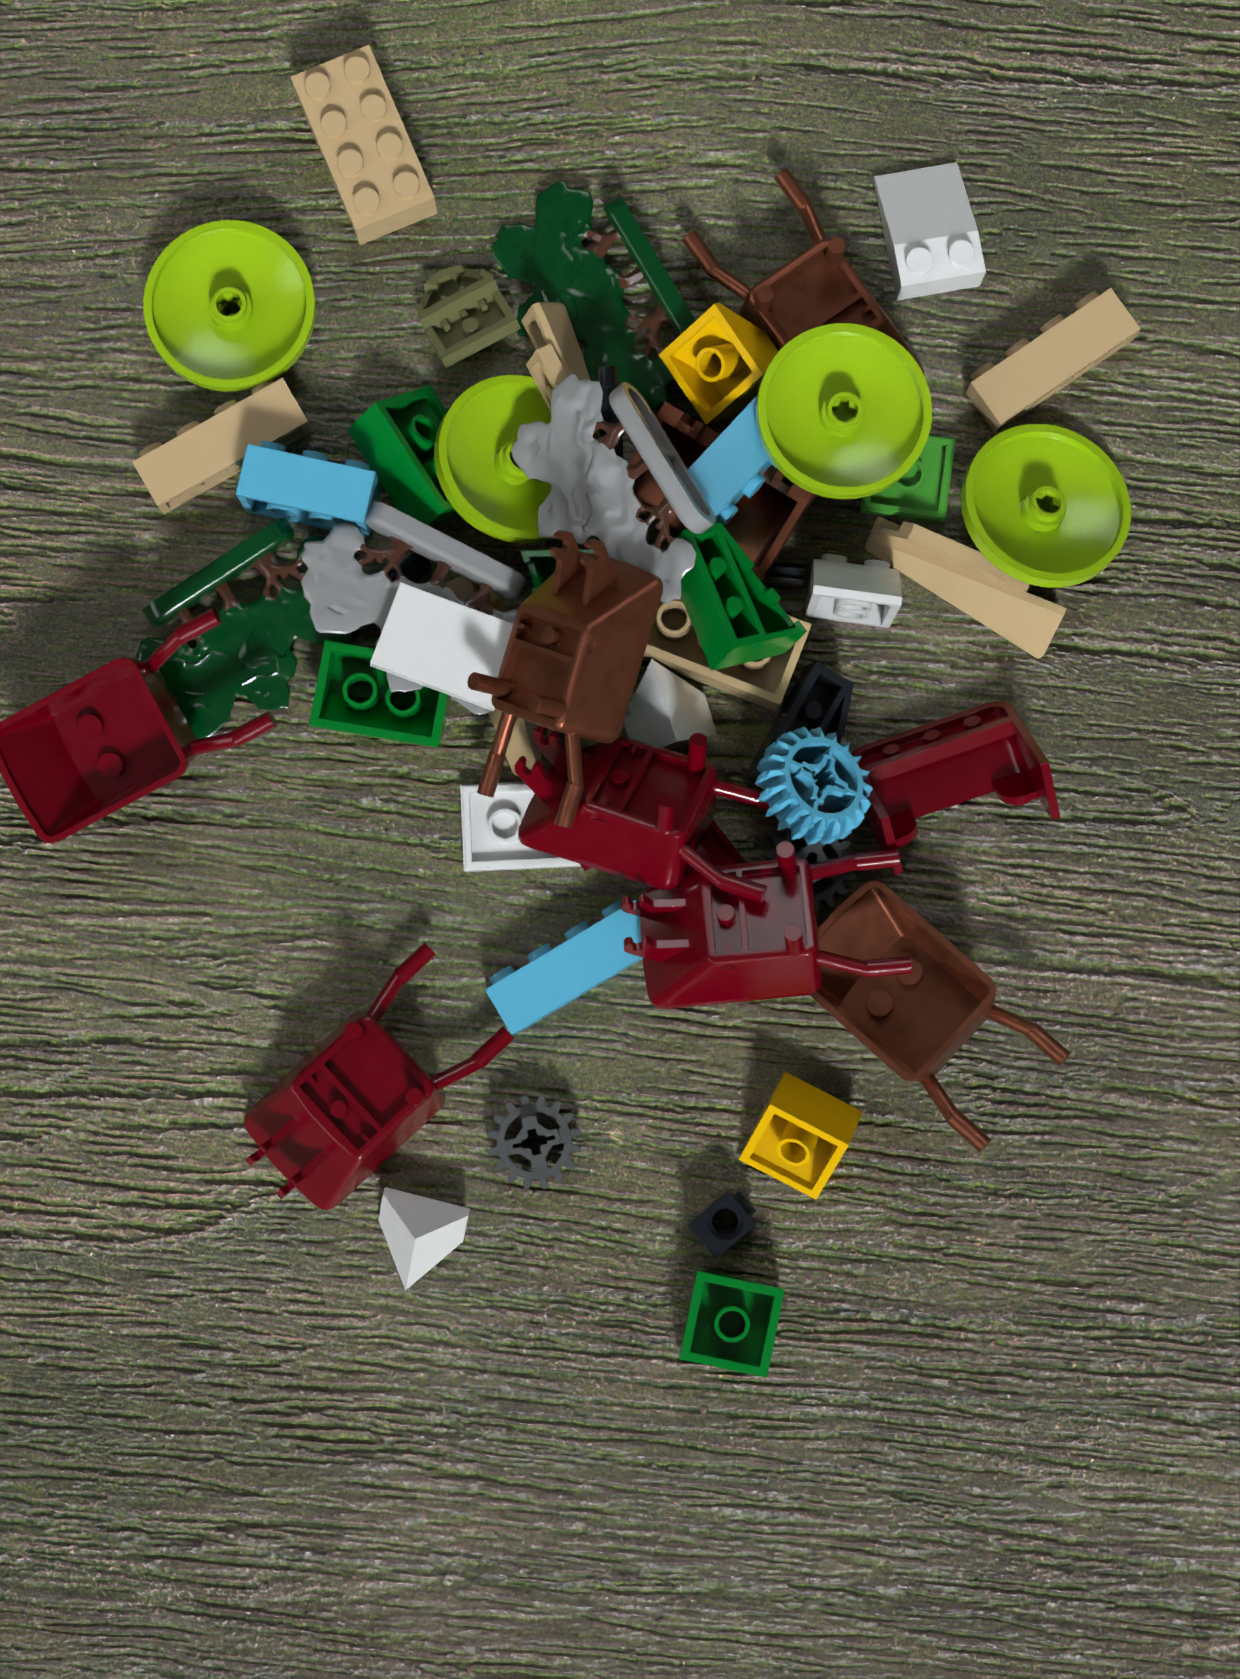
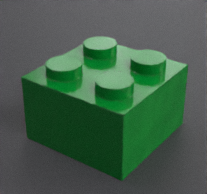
[678,1269,785,1378]

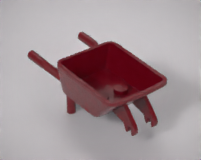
[0,608,277,843]
[514,726,770,903]
[621,841,912,1009]
[244,942,515,1210]

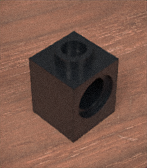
[687,1190,756,1259]

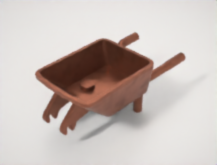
[682,168,925,376]
[467,530,663,829]
[810,881,1071,1153]

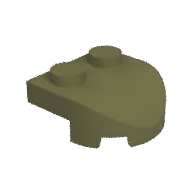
[416,265,521,369]

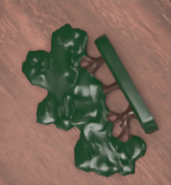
[491,180,696,411]
[136,517,357,739]

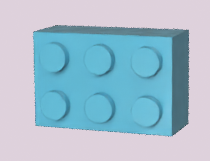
[236,441,382,539]

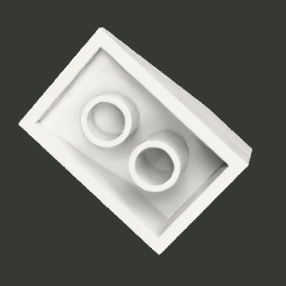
[874,162,986,301]
[804,554,902,628]

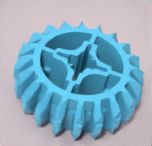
[754,726,873,845]

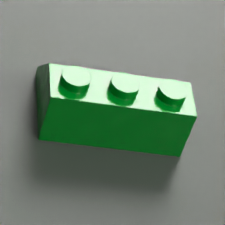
[347,385,460,530]
[309,640,451,749]

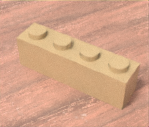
[966,288,1141,434]
[132,377,312,515]

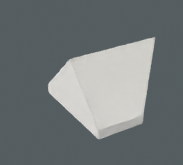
[624,659,717,750]
[378,1187,470,1291]

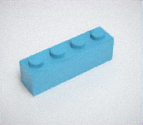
[688,396,777,526]
[485,900,642,1036]

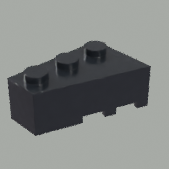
[743,662,854,813]

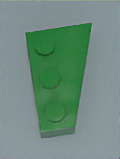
[667,522,807,671]

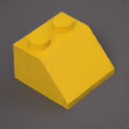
[659,302,779,425]
[739,1071,863,1199]

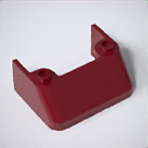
[851,701,1061,875]

